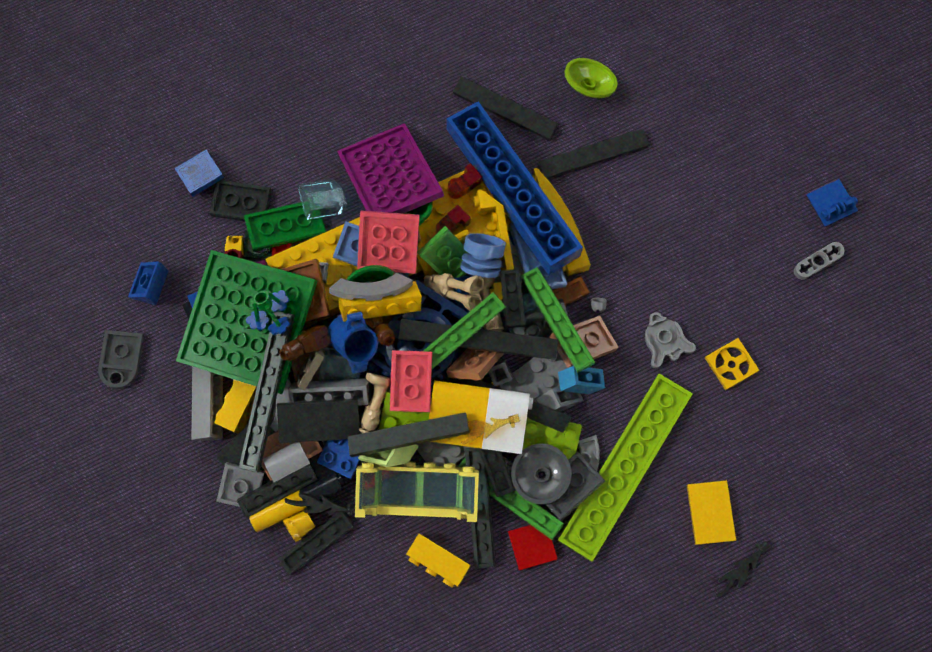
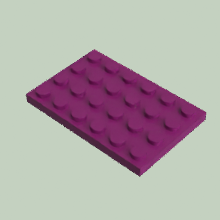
[337,123,444,214]

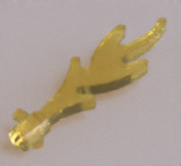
[448,414,520,445]

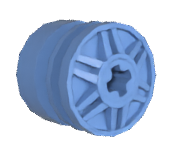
[460,233,506,278]

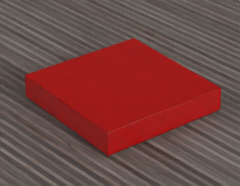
[508,525,558,571]

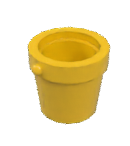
[283,511,315,542]

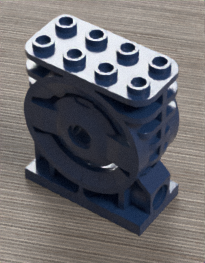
[367,280,482,398]

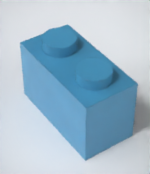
[558,366,605,394]

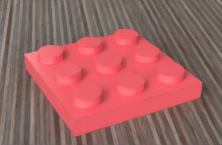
[357,211,420,274]

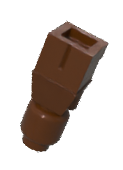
[365,316,395,346]
[279,325,332,361]

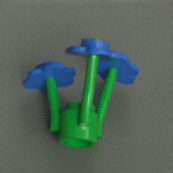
[246,290,290,335]

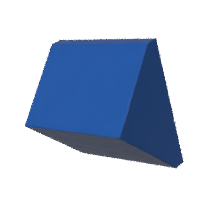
[128,262,169,305]

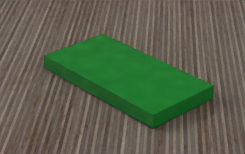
[244,199,326,252]

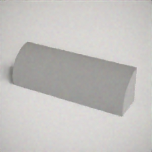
[191,366,223,441]

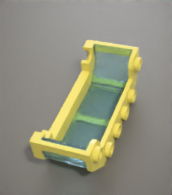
[355,461,479,522]

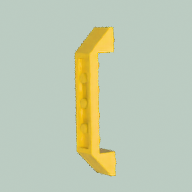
[474,189,514,300]

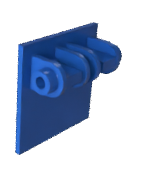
[807,179,858,226]
[317,439,360,479]

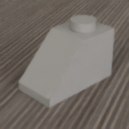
[536,387,584,412]

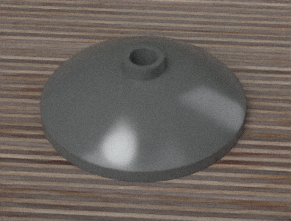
[511,444,572,504]

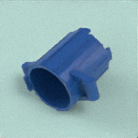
[328,312,379,374]

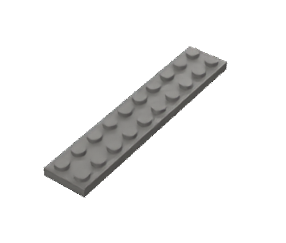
[417,351,567,478]

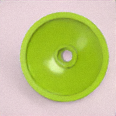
[564,58,618,98]

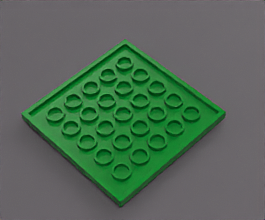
[176,250,318,394]

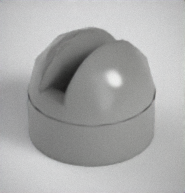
[591,298,607,313]

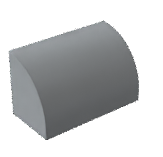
[263,442,310,482]

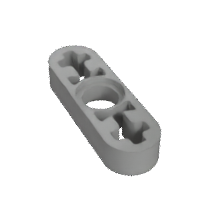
[794,242,845,280]

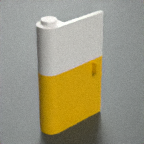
[429,380,533,454]

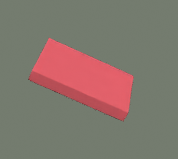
[390,350,432,412]

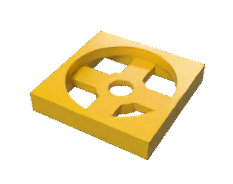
[705,338,759,391]

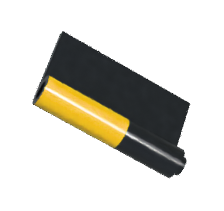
[249,441,346,533]

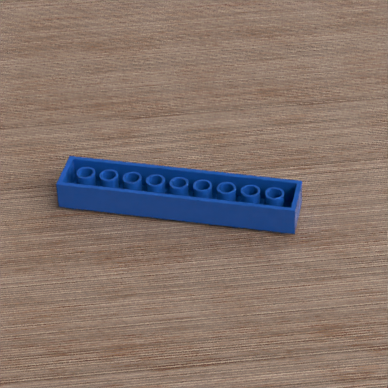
[447,101,583,275]

